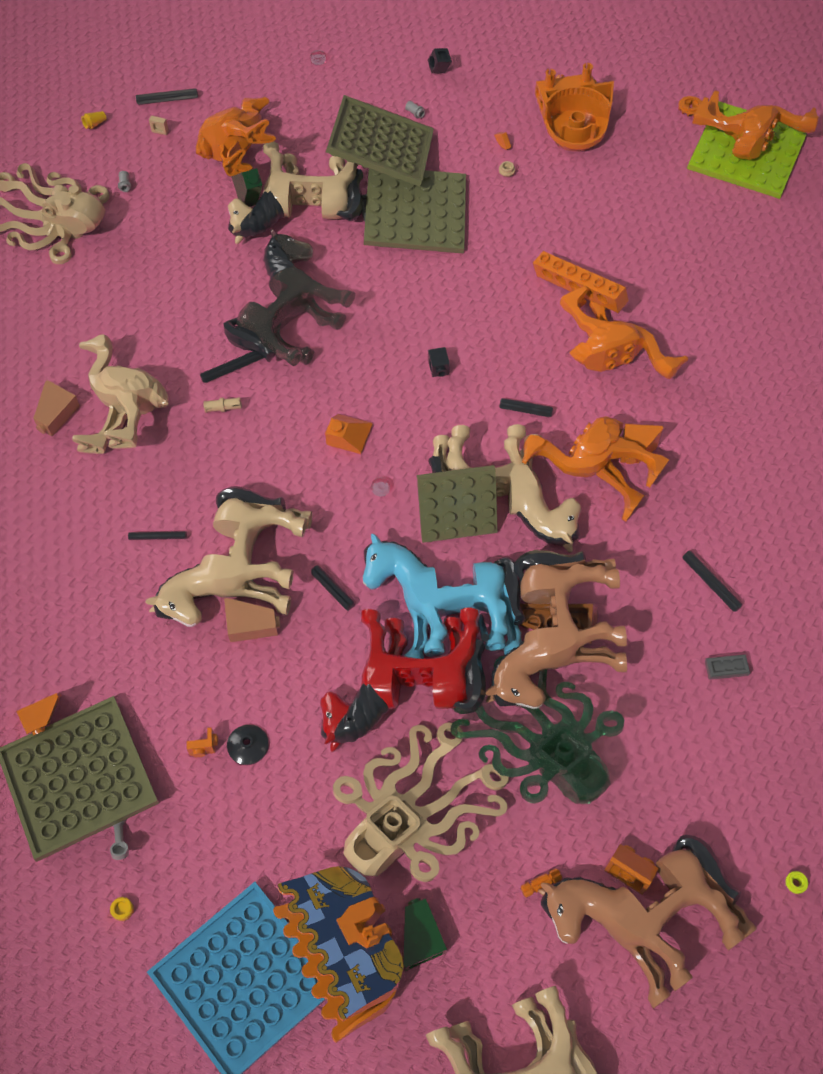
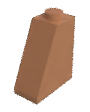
[33,380,80,436]
[224,598,281,643]

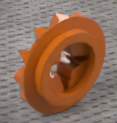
[678,96,702,117]

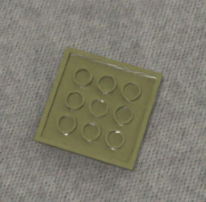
[417,465,497,543]

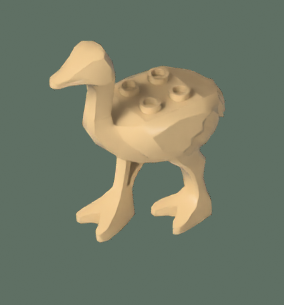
[72,334,169,454]

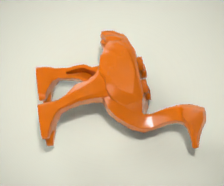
[692,90,819,160]
[195,97,276,177]
[560,286,688,380]
[522,416,669,522]

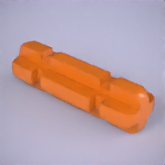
[521,868,562,897]

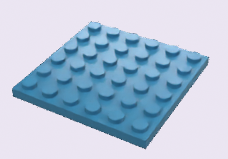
[147,882,326,1074]

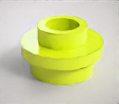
[785,871,808,894]

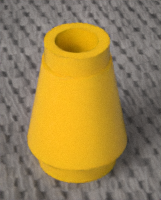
[81,111,107,129]

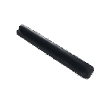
[136,88,198,105]
[200,351,264,383]
[682,551,742,612]

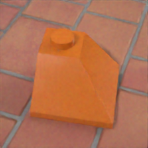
[325,414,373,454]
[620,424,663,464]
[16,692,61,736]

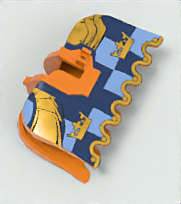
[273,866,404,1043]

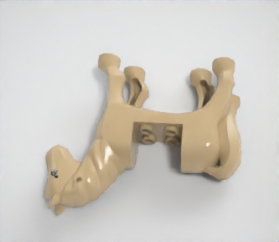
[426,986,598,1074]

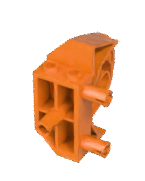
[535,63,614,152]

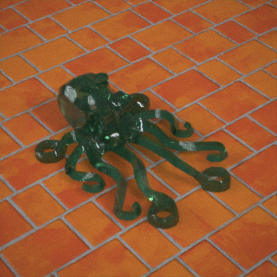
[450,655,625,805]

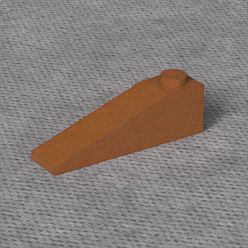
[520,604,598,644]

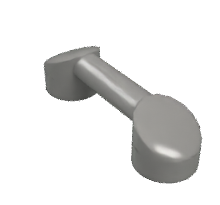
[110,820,129,860]

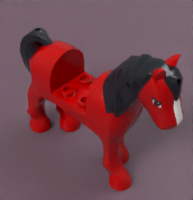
[320,608,486,752]

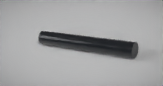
[128,531,187,540]
[478,614,489,642]

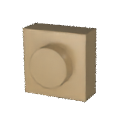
[149,116,169,135]

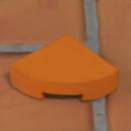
[494,132,511,150]

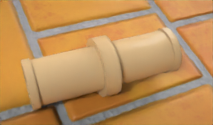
[204,397,242,413]

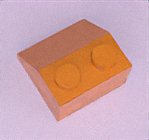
[604,844,658,895]

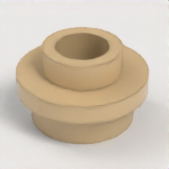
[499,161,515,177]

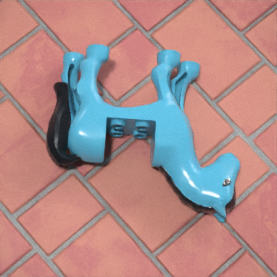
[363,534,526,658]

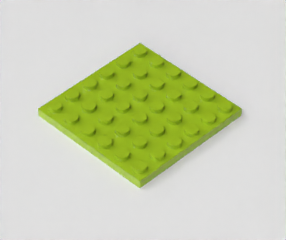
[687,101,807,199]

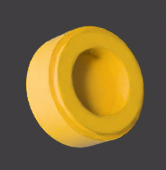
[110,897,134,921]

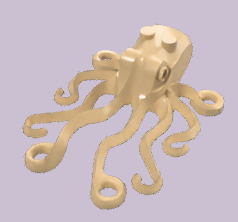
[0,163,110,264]
[333,723,508,882]

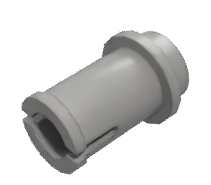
[405,101,425,118]
[118,171,131,192]

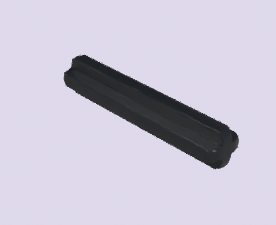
[499,398,553,417]
[311,565,354,611]

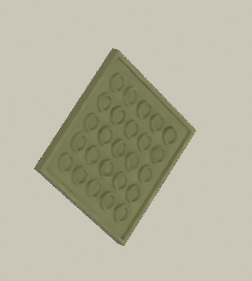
[326,95,434,187]
[363,168,466,253]
[0,696,159,862]

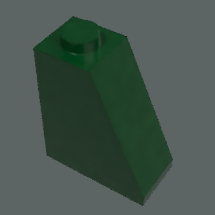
[232,168,262,207]
[403,898,447,971]

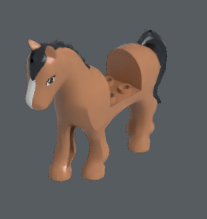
[485,550,627,709]
[538,835,757,1009]

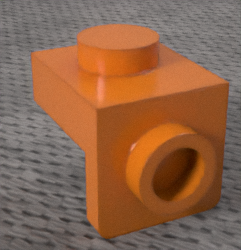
[187,727,218,757]

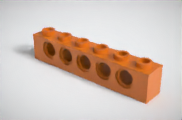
[533,251,629,313]

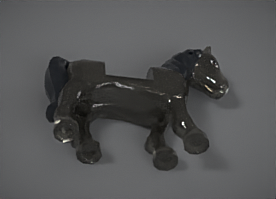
[223,229,356,366]

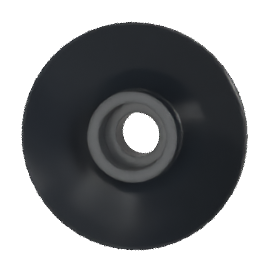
[227,725,269,765]

